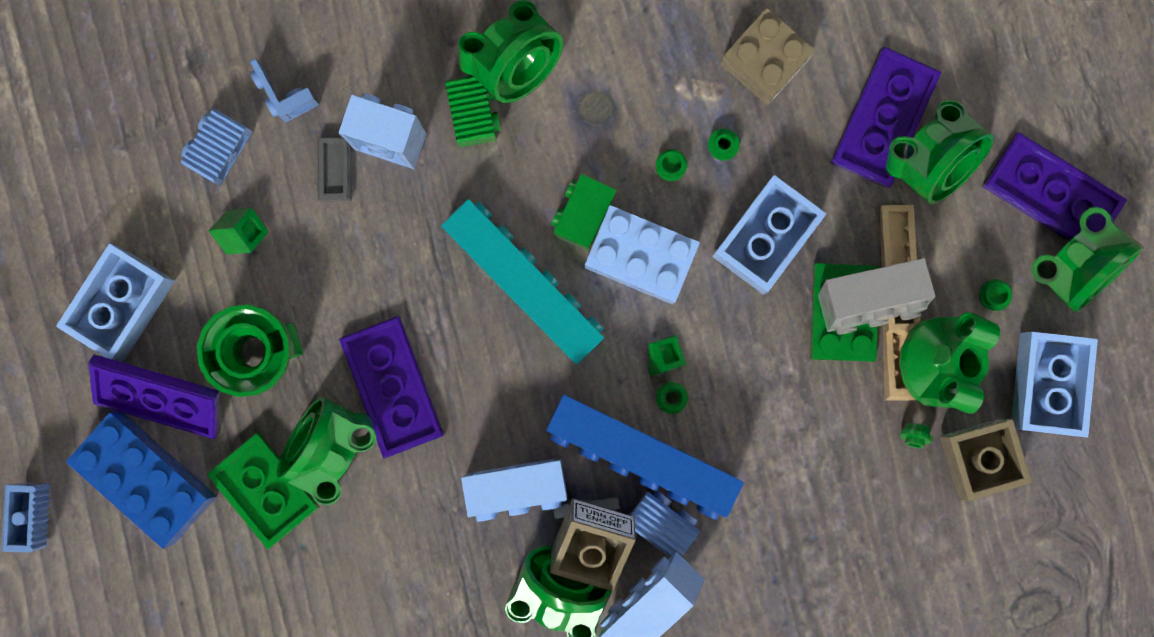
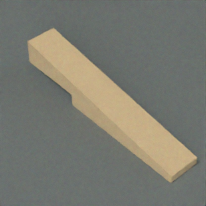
[880,205,921,401]

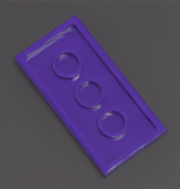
[830,46,942,189]
[982,132,1127,242]
[339,316,445,459]
[88,354,220,439]

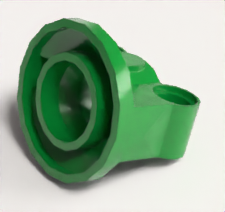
[458,0,564,103]
[885,100,994,205]
[1031,207,1144,313]
[197,304,304,397]
[899,312,1000,414]
[276,396,376,505]
[505,546,612,637]

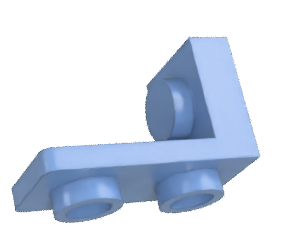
[250,58,319,122]

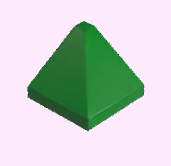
[649,335,686,377]

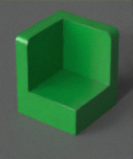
[208,207,269,255]

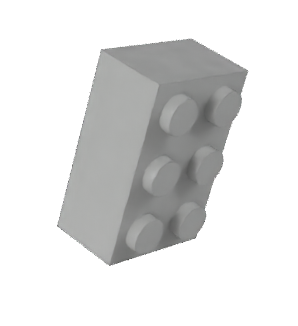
[818,258,936,335]

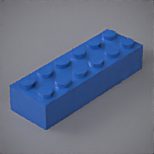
[546,394,744,520]

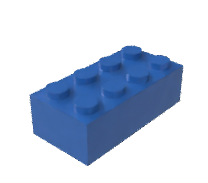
[66,412,217,549]

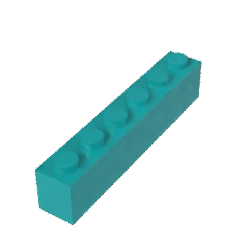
[441,199,604,365]

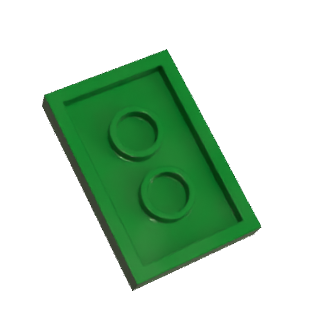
[810,263,879,362]
[206,433,320,550]

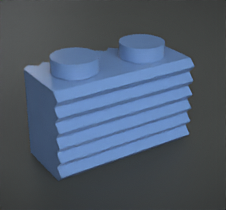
[181,108,253,186]
[1,483,51,552]
[629,490,700,558]

